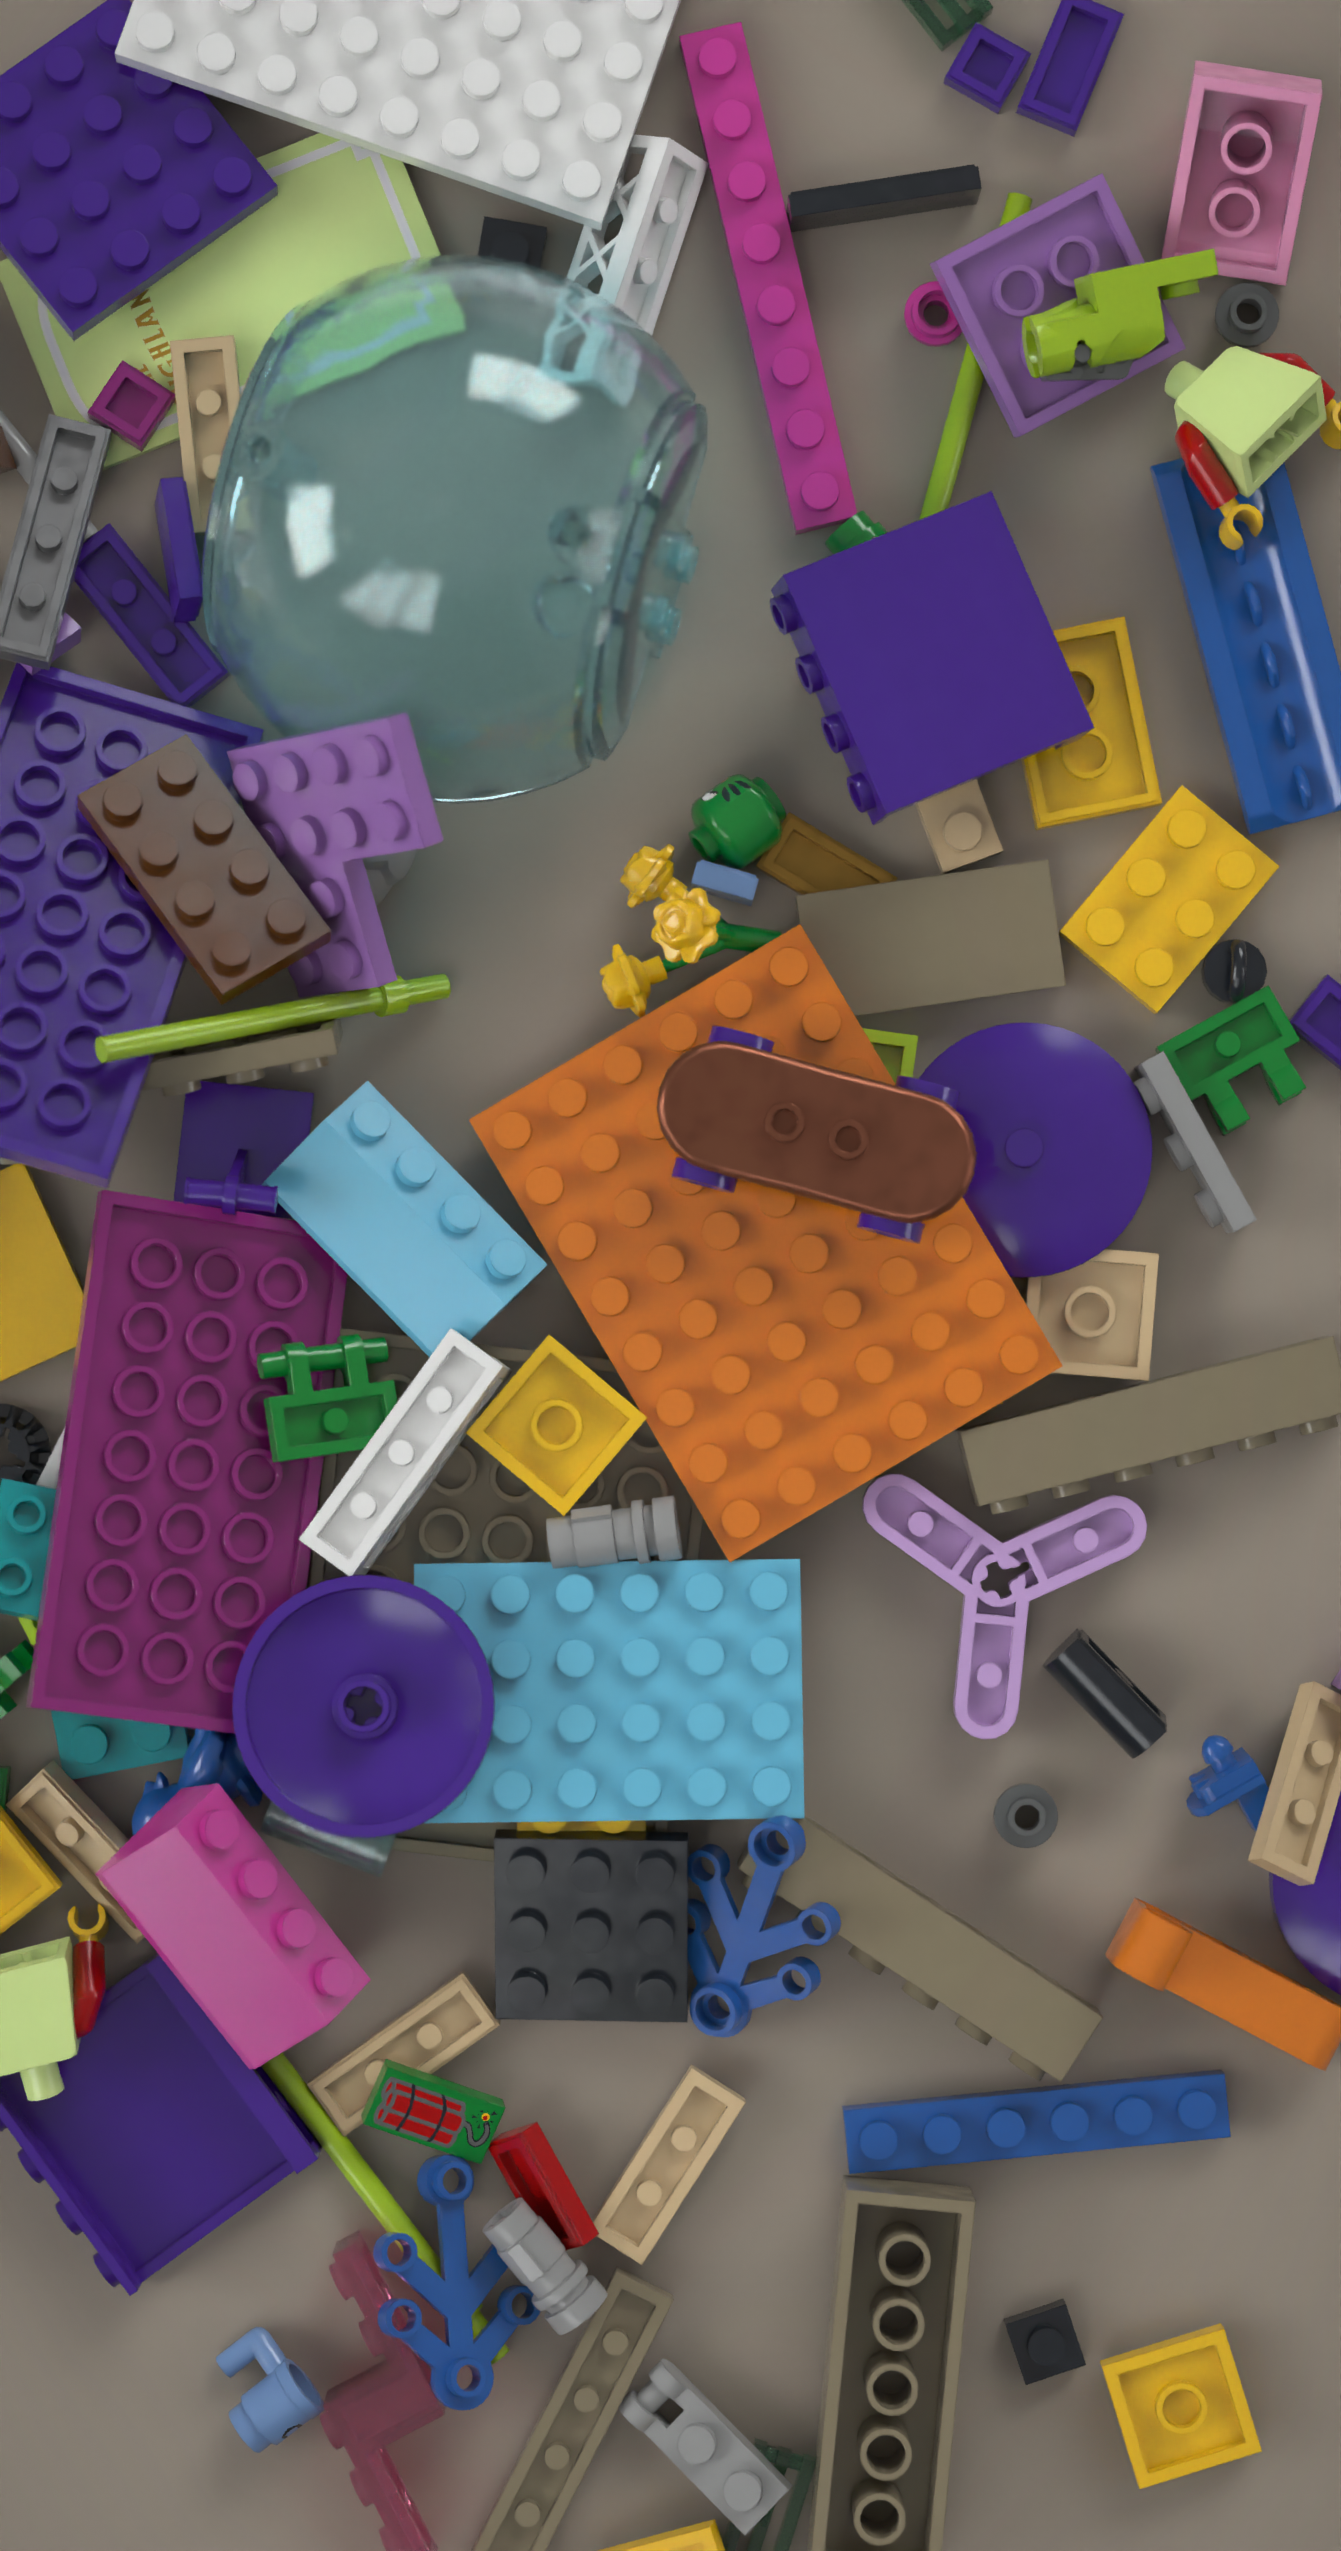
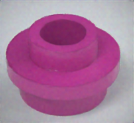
[904,281,962,347]

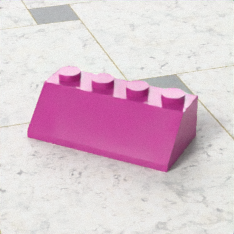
[95,1783,371,2069]

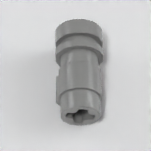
[546,1495,682,1569]
[483,2198,607,2335]

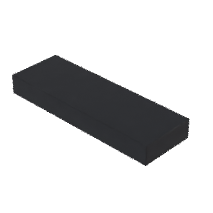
[786,164,982,232]

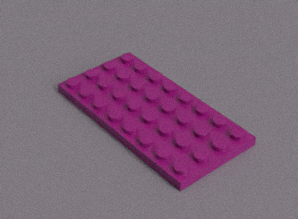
[26,1189,348,1734]

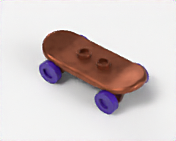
[657,1026,977,1244]

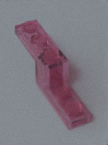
[320,2230,446,2551]

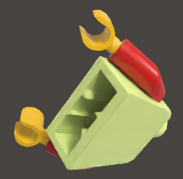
[1165,346,1341,550]
[0,1904,110,2101]

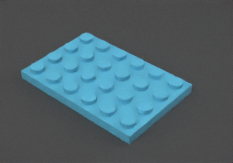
[414,1559,804,1823]

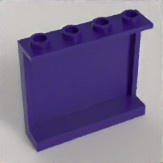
[770,491,1094,825]
[0,1953,322,2296]

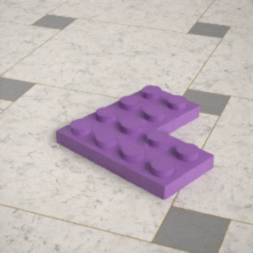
[227,712,444,998]

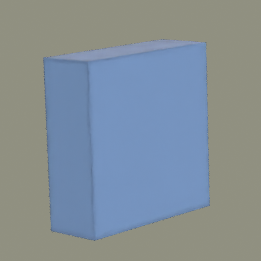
[690,860,759,906]

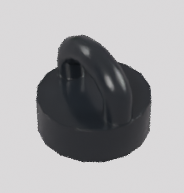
[1201,939,1267,1004]

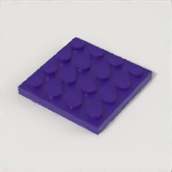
[0,0,278,341]

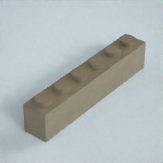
[955,1336,1341,1515]
[737,1814,1103,2082]

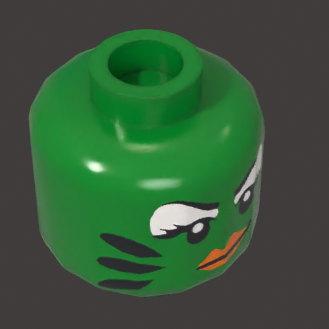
[688,774,786,869]

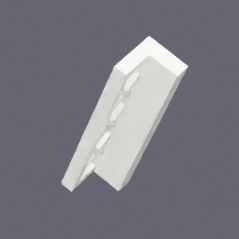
[535,135,709,404]
[299,1328,513,1576]

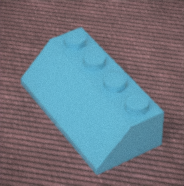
[261,1081,548,1358]

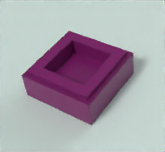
[87,360,176,452]

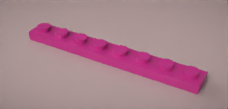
[679,22,857,535]

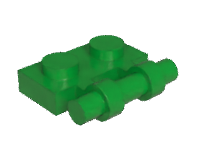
[257,1334,397,1463]

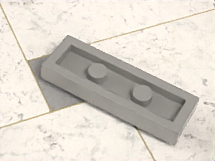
[1133,1051,1257,1233]

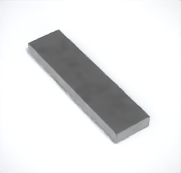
[0,414,111,670]

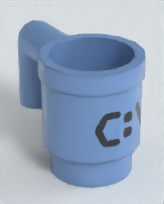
[216,2327,325,2453]

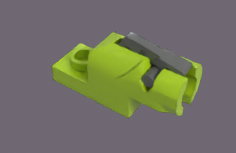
[1022,249,1219,382]

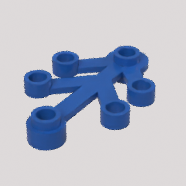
[688,1815,841,2038]
[373,2155,540,2411]

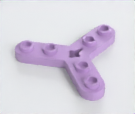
[862,1473,1147,1740]

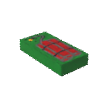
[361,2059,506,2164]

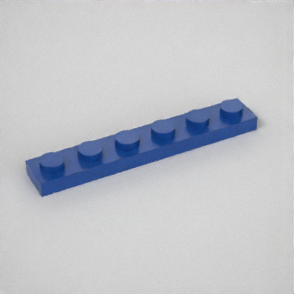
[842,2069,1231,2174]

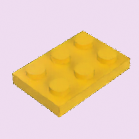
[1059,785,1280,1014]

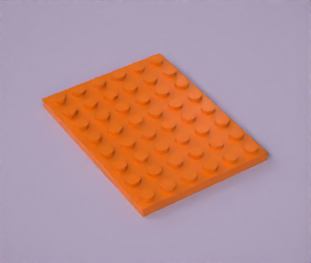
[469,924,1063,1562]

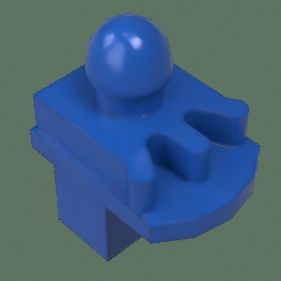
[1186,1735,1269,1832]

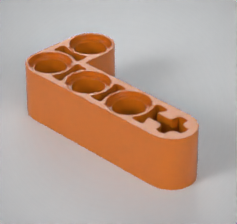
[1105,1898,1341,2071]

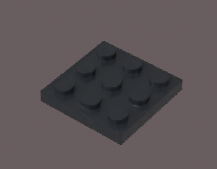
[494,1829,689,2023]

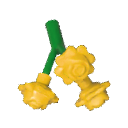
[600,844,782,1018]

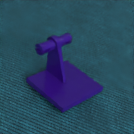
[174,1081,315,1220]

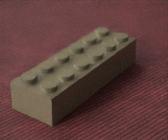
[807,2175,976,2551]

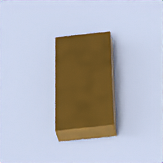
[756,812,897,895]

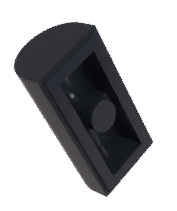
[1043,1629,1167,1759]

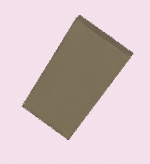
[795,859,1066,1016]

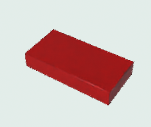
[488,2122,599,2251]

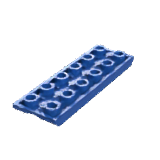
[1150,458,1341,835]

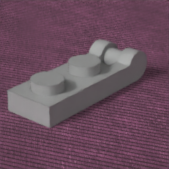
[619,2358,793,2535]

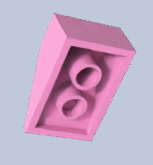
[1161,60,1323,286]

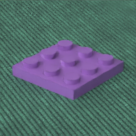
[930,173,1186,438]

